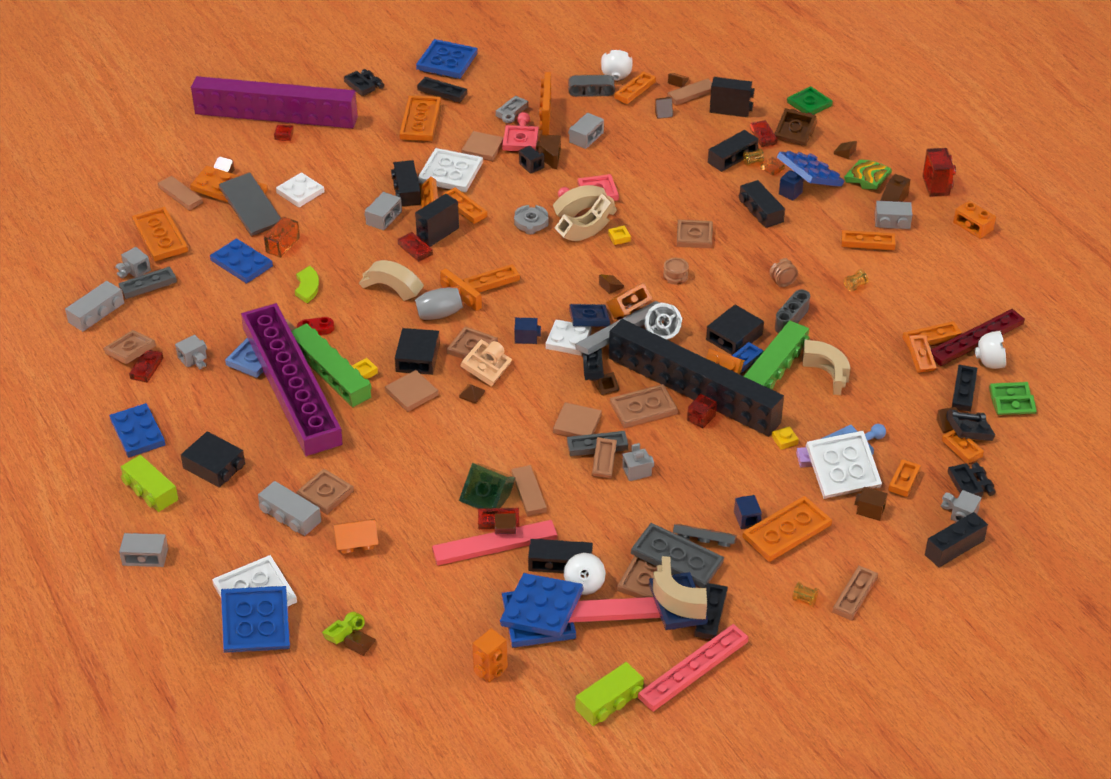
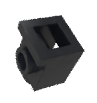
[519,146,544,174]

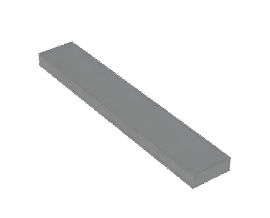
[575,301,660,355]

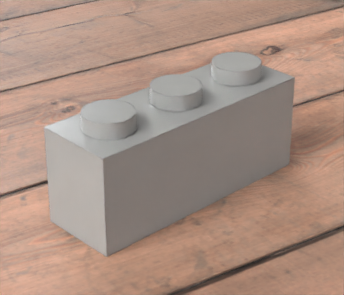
[65,281,124,332]
[258,481,321,536]

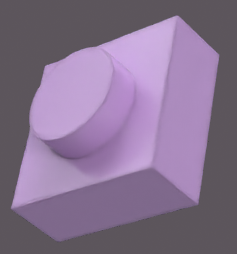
[796,447,813,468]

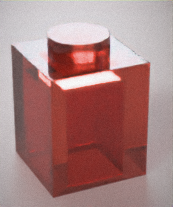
[687,394,717,428]

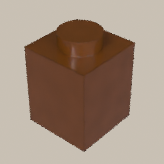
[854,487,888,521]

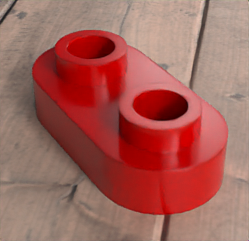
[297,317,334,335]

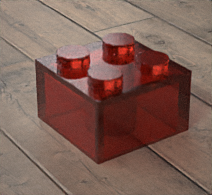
[922,148,956,197]

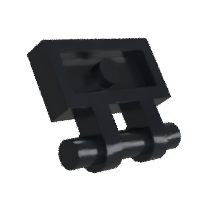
[344,69,385,96]
[947,462,996,497]

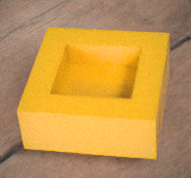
[608,226,631,245]
[352,358,378,379]
[772,426,799,450]

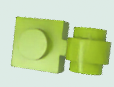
[322,612,365,644]

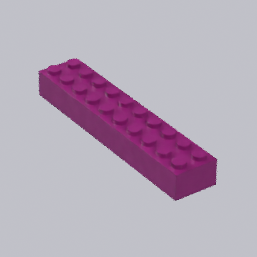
[191,76,358,129]
[241,303,343,456]

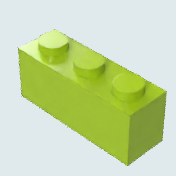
[120,455,178,512]
[575,662,644,726]

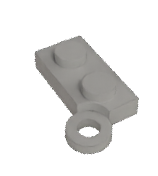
[496,95,528,123]

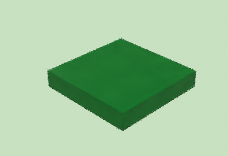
[787,86,833,115]

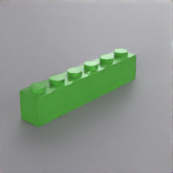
[744,320,810,390]
[291,323,372,407]

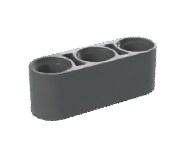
[568,75,615,97]
[775,290,810,333]

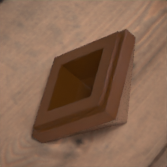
[459,384,485,404]

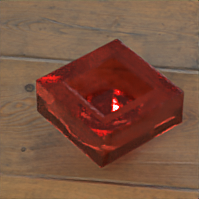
[274,125,294,141]

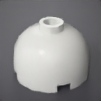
[601,50,633,81]
[644,303,682,340]
[975,331,1006,369]
[564,553,606,595]

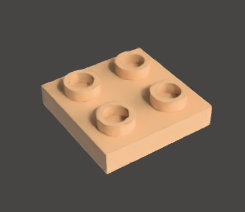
[460,339,512,387]

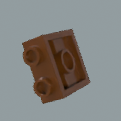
[774,108,817,146]

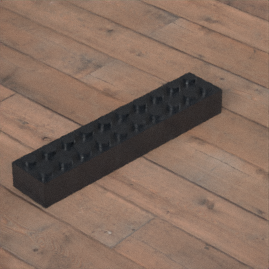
[609,319,784,437]

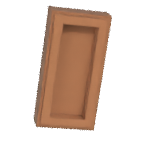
[592,437,617,479]

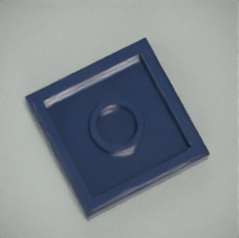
[569,304,610,327]

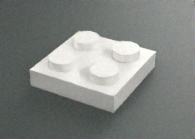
[276,172,325,207]
[546,319,591,356]

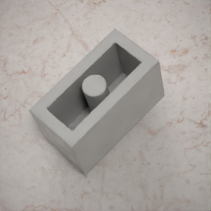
[568,113,604,149]
[364,192,402,231]
[874,201,912,229]
[119,533,168,567]

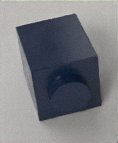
[779,170,804,201]
[514,317,541,344]
[734,495,762,529]

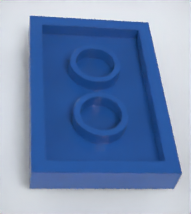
[210,238,273,284]
[109,403,166,458]

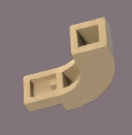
[553,185,617,218]
[555,193,615,241]
[359,260,424,301]
[803,340,850,395]
[653,556,707,619]

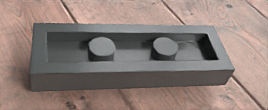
[118,267,177,299]
[567,431,628,456]
[673,524,737,547]

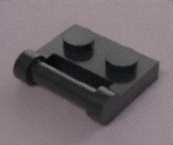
[946,409,996,441]

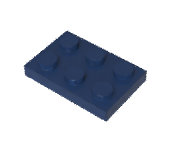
[649,572,708,630]

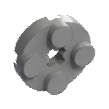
[514,205,549,235]

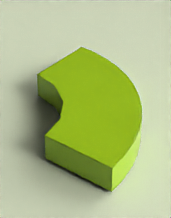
[295,266,319,303]

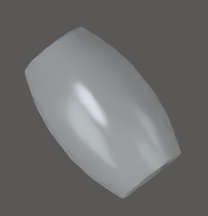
[415,287,463,320]

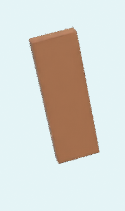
[667,79,712,105]
[158,176,203,210]
[511,465,547,516]
[832,566,878,621]

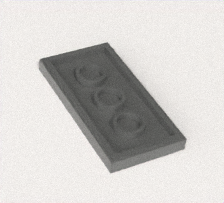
[219,172,283,237]
[631,523,724,588]

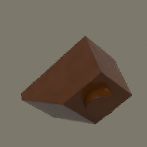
[536,135,561,169]
[880,174,911,202]

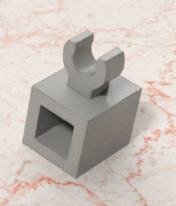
[115,247,151,278]
[175,335,207,369]
[622,443,654,481]
[941,490,982,522]

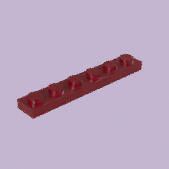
[931,309,1025,366]

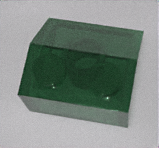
[459,463,516,515]

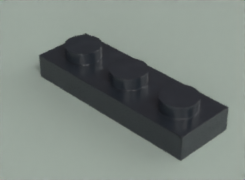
[417,77,467,103]
[583,348,604,381]
[951,365,978,412]
[695,583,728,640]

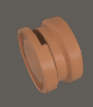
[663,258,689,285]
[769,258,798,287]

